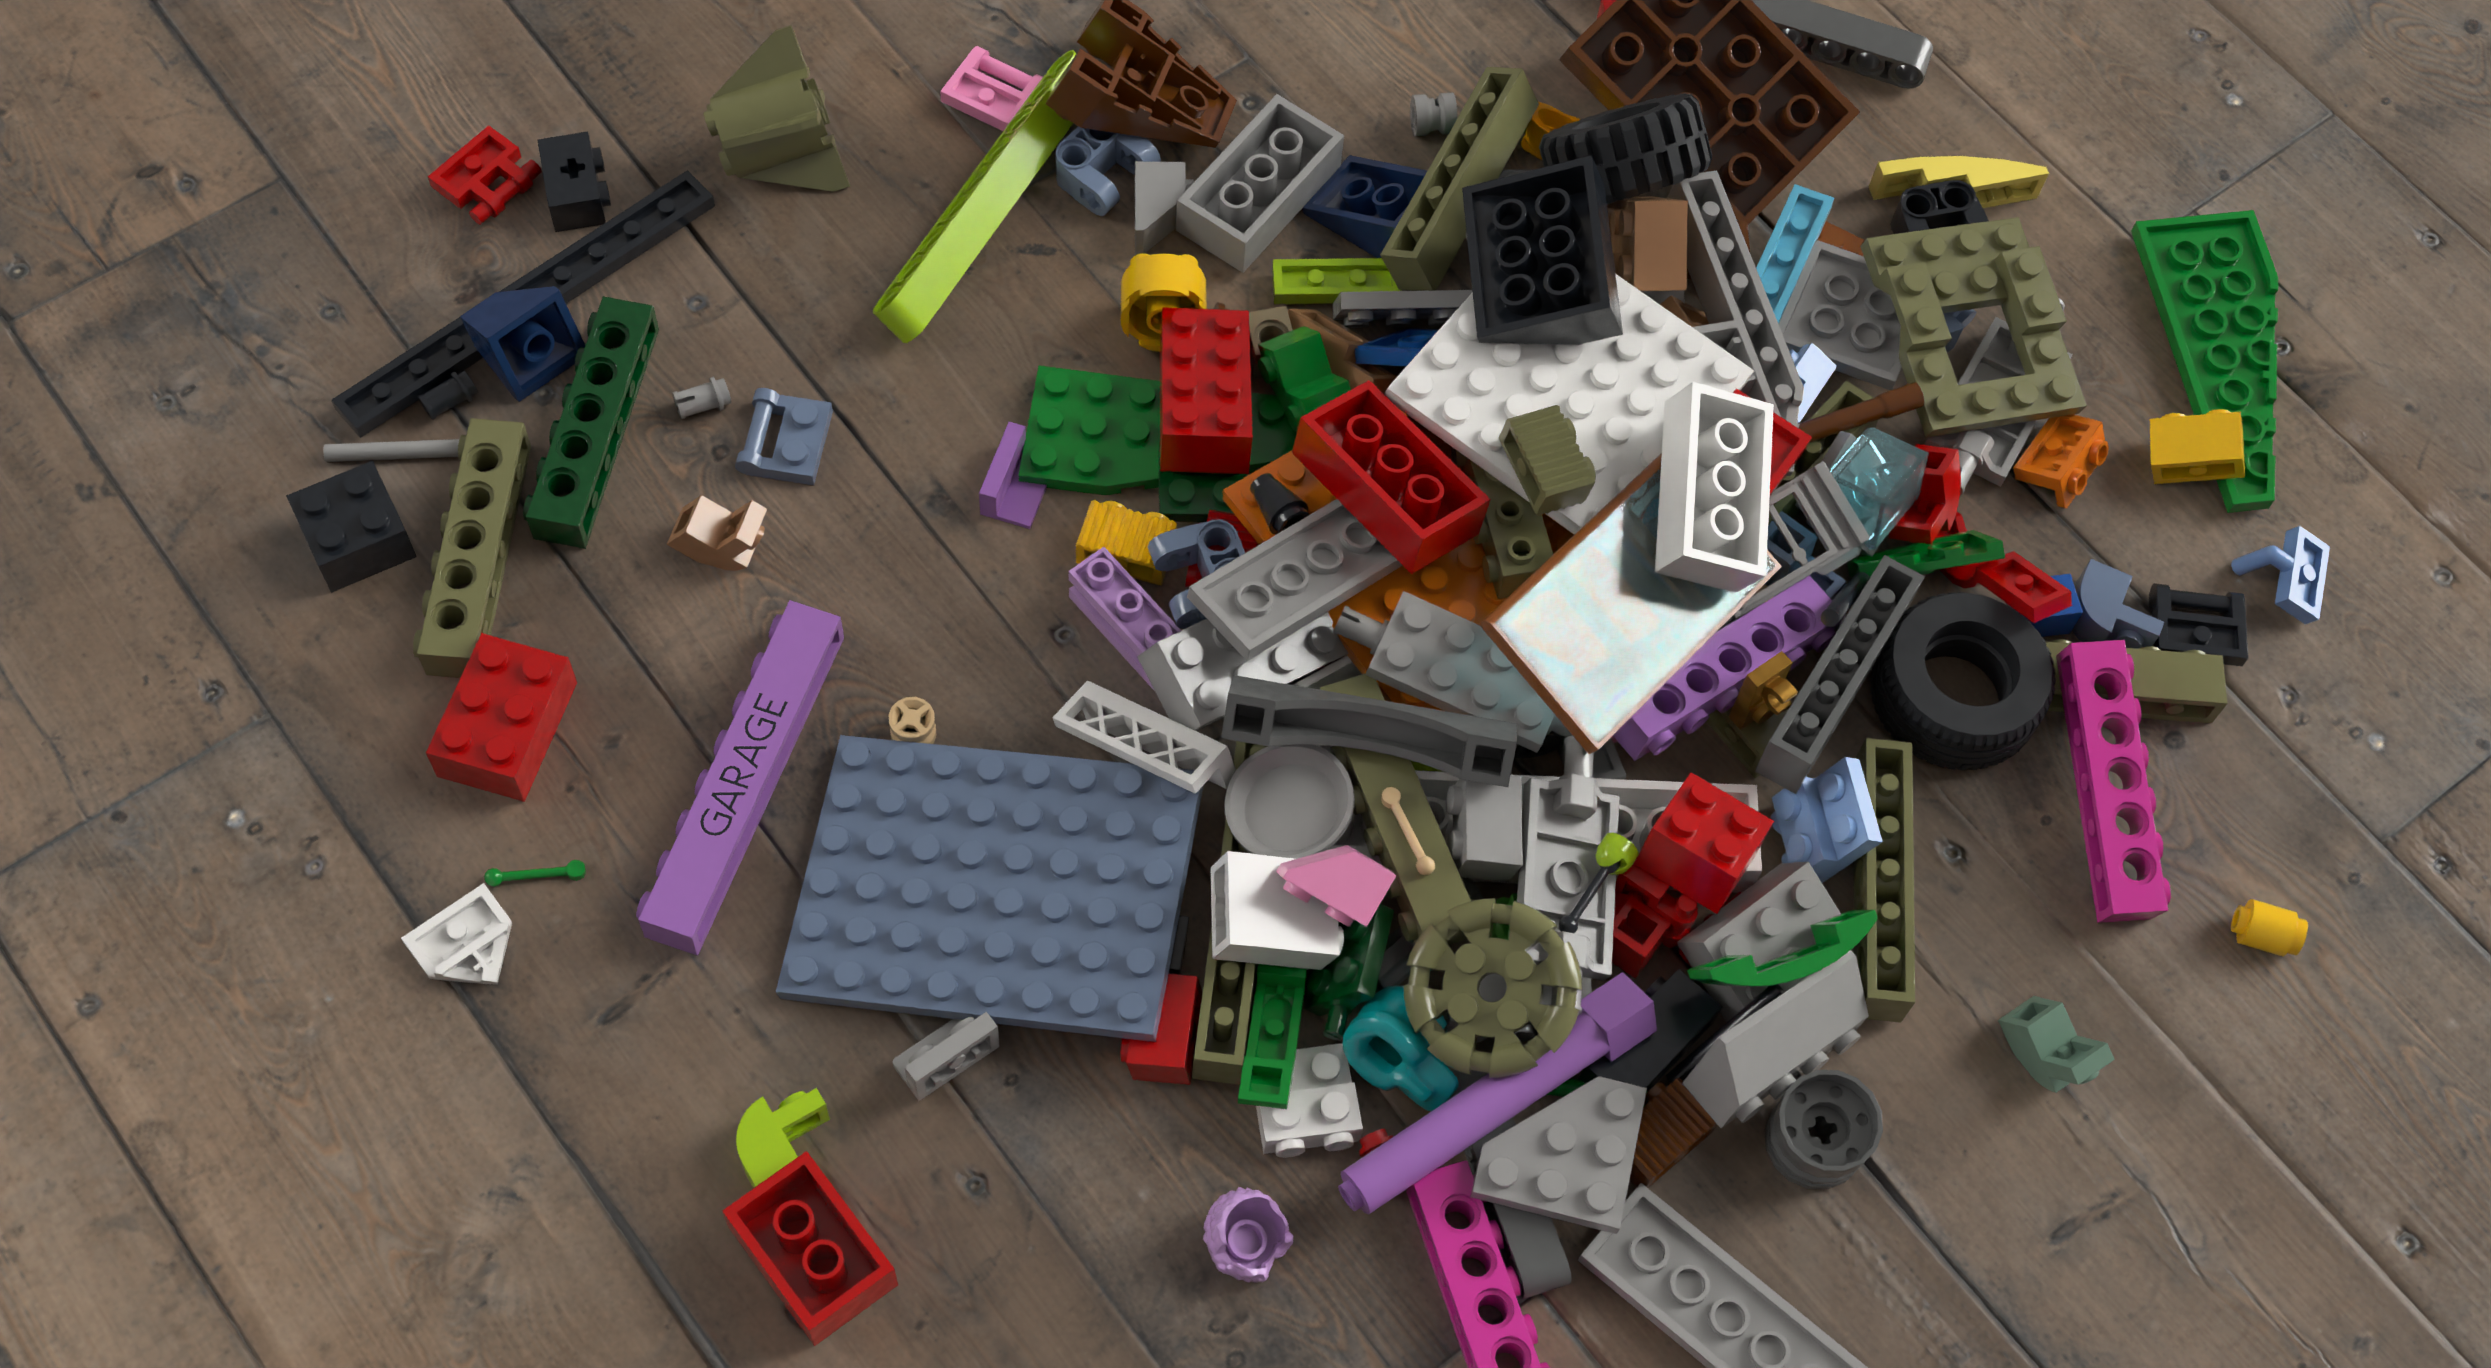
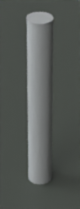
[323,439,459,462]

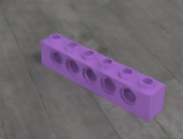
[1601,575,1845,761]

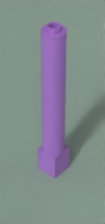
[1338,972,1657,1214]

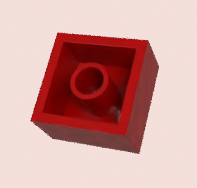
[1634,772,1774,914]

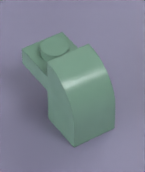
[1998,996,2115,1093]

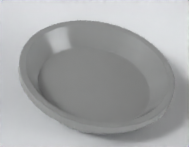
[1224,744,1355,859]

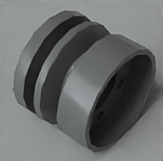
[1765,1070,1883,1189]

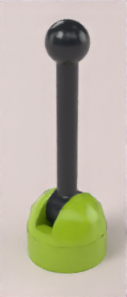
[1559,833,1639,933]

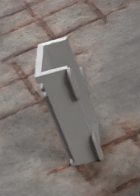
[1698,461,1870,628]

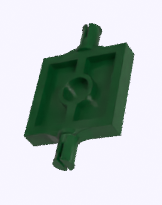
[1305,903,1394,1040]

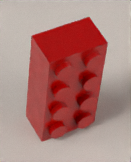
[1160,307,1253,474]
[1292,380,1491,574]

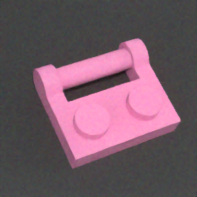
[940,46,1043,131]

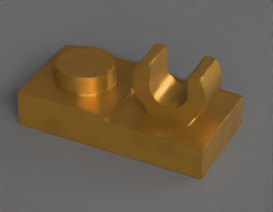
[1729,651,1798,730]

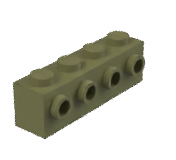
[1451,448,1553,599]

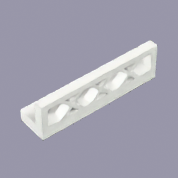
[1052,680,1236,794]

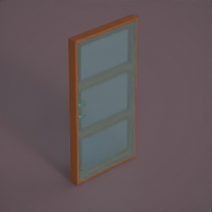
[1481,453,1782,754]

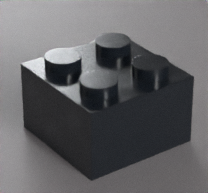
[286,460,417,593]

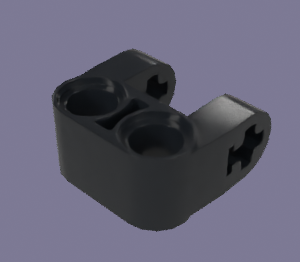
[1890,180,1989,234]

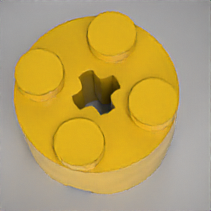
[1120,253,1207,352]

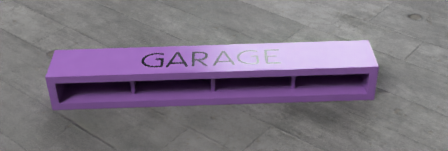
[636,600,844,956]

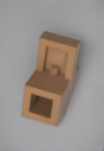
[667,495,767,571]

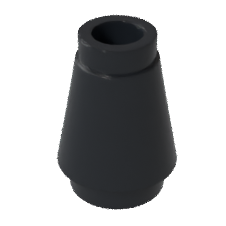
[1250,473,1310,535]

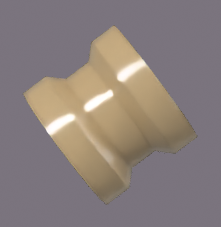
[889,697,936,744]

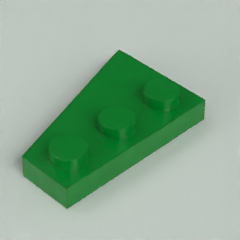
[1847,530,2005,578]

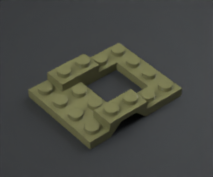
[1860,217,2087,437]

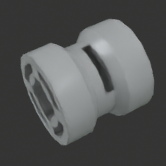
[1410,92,1457,136]

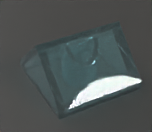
[1830,427,1929,550]

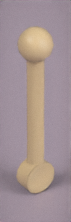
[1381,787,1435,875]

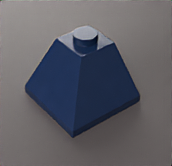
[460,286,585,402]

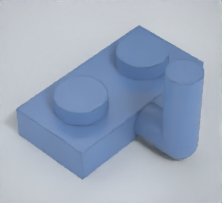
[2231,526,2330,624]

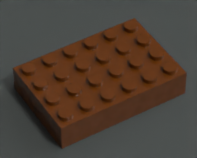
[1559,0,1860,225]

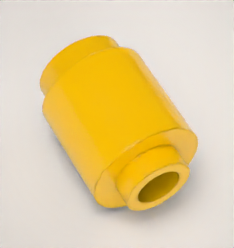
[2231,899,2308,957]

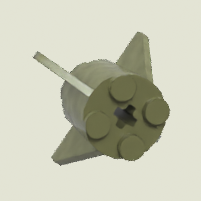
[704,24,850,192]

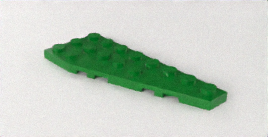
[2131,210,2278,513]
[1019,365,1297,495]

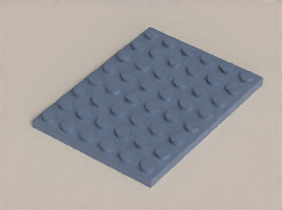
[776,735,1204,1042]

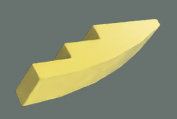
[1869,156,2049,208]

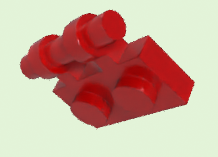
[428,125,542,225]
[1615,863,1698,948]

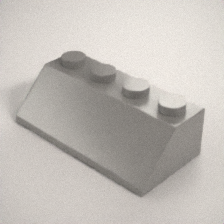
[1683,950,1869,1128]

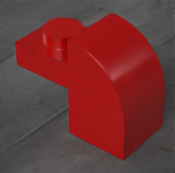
[1887,444,1961,545]

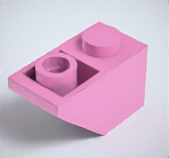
[1276,845,1396,927]

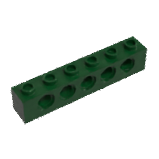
[523,296,659,549]

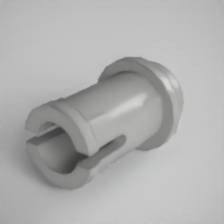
[672,377,731,419]

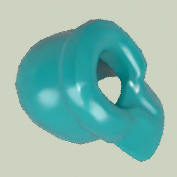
[1343,985,1459,1111]

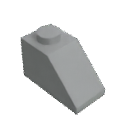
[1135,161,1194,255]

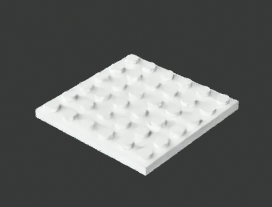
[1385,274,1754,557]

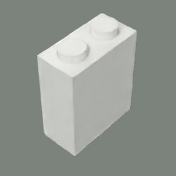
[1211,851,1344,970]

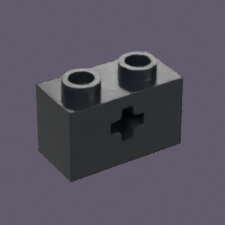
[537,131,611,232]

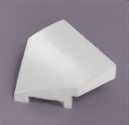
[401,883,512,984]

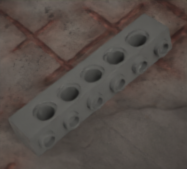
[1755,555,1925,794]

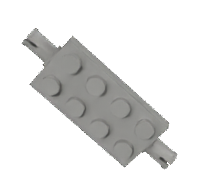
[1924,298,2073,496]
[1333,591,1596,753]
[1517,736,1620,1015]

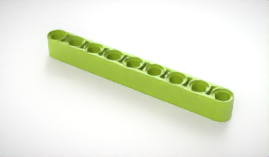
[873,50,1077,343]

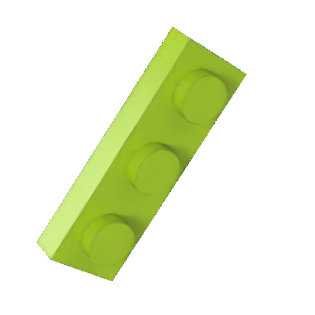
[1272,258,1402,304]

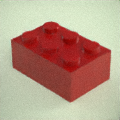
[426,633,577,802]
[722,1151,898,1346]

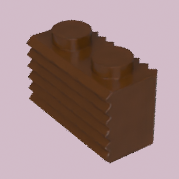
[1630,1077,1717,1188]

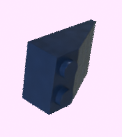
[1302,155,1427,258]

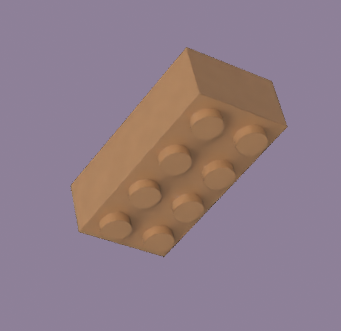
[1607,196,1688,291]

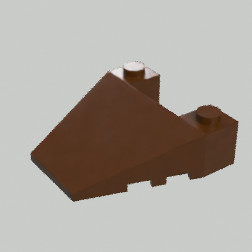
[1046,0,1237,148]

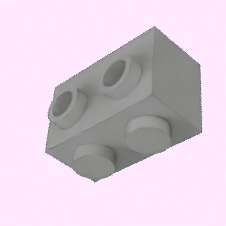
[1446,775,1523,882]

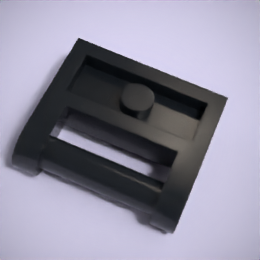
[2149,583,2248,666]

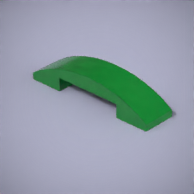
[1687,910,1878,986]
[1238,964,1307,1109]

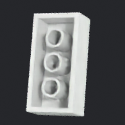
[1655,382,1774,593]

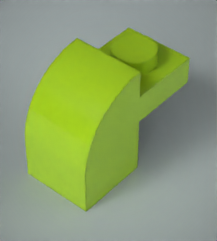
[736,1088,830,1188]

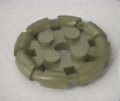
[1403,898,1582,1078]

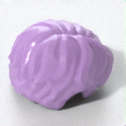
[1203,1187,1293,1282]

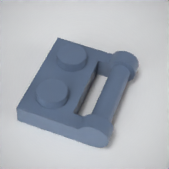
[735,388,833,485]

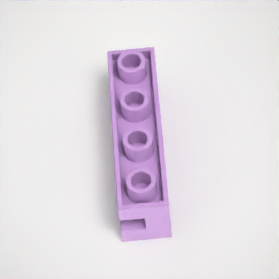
[1069,547,1182,691]

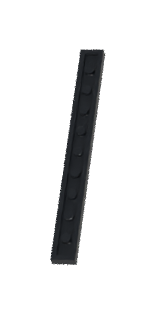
[331,170,715,438]

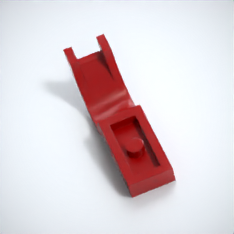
[1936,512,2072,623]

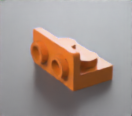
[2013,414,2109,508]

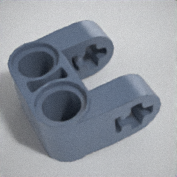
[1056,126,1161,216]
[1147,519,1245,629]

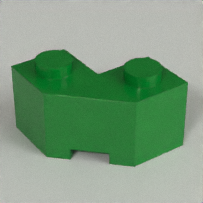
[1258,326,1351,432]

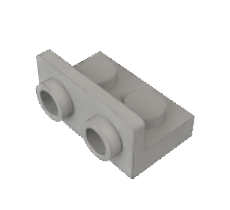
[893,1012,999,1101]

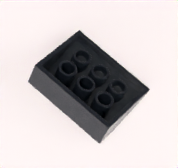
[1462,155,1623,345]

